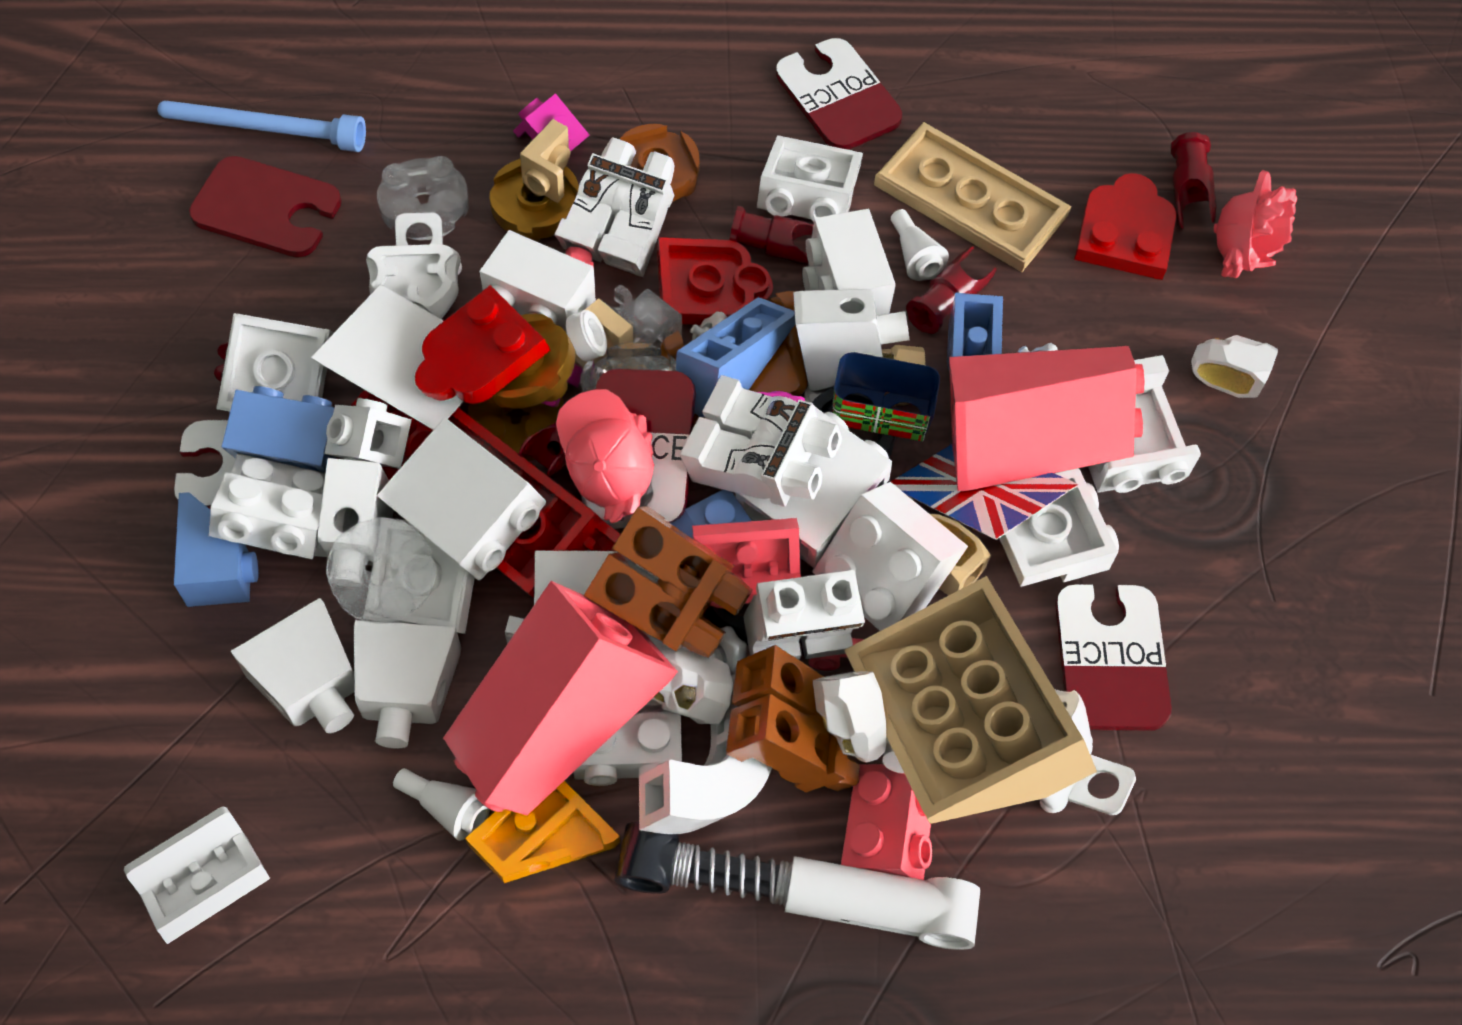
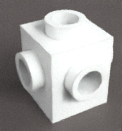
[324,398,412,469]

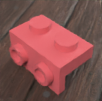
[692,518,801,608]
[841,764,932,880]

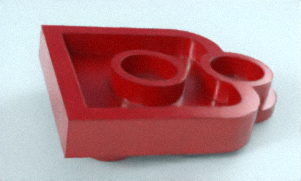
[1074,173,1176,280]
[657,237,773,325]
[415,285,550,404]

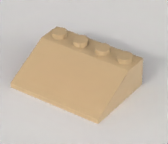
[844,576,1097,824]

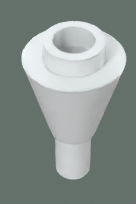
[891,209,949,281]
[393,768,490,841]

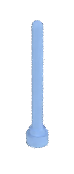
[157,101,366,152]

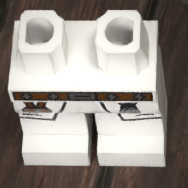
[554,137,675,277]
[680,375,842,507]
[743,570,865,660]

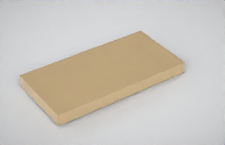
[874,122,1071,272]

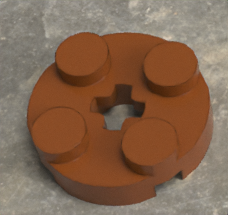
[620,124,700,202]

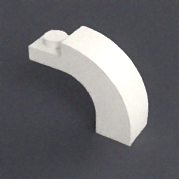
[639,673,772,834]

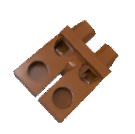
[583,506,752,658]
[726,645,860,792]

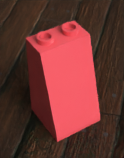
[949,346,1145,491]
[443,581,678,815]

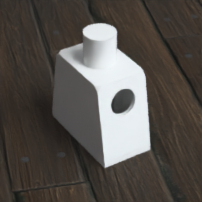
[793,289,910,391]
[318,458,394,588]
[231,598,355,733]
[354,620,461,748]

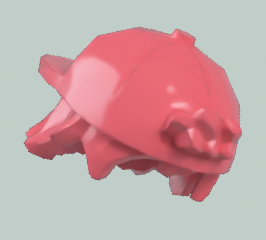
[1214,170,1297,278]
[556,389,655,523]

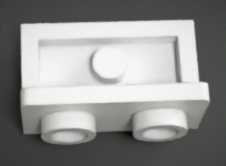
[124,806,270,944]

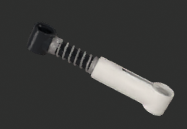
[614,822,980,950]

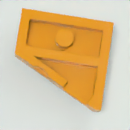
[465,781,620,883]

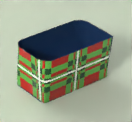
[832,352,940,442]

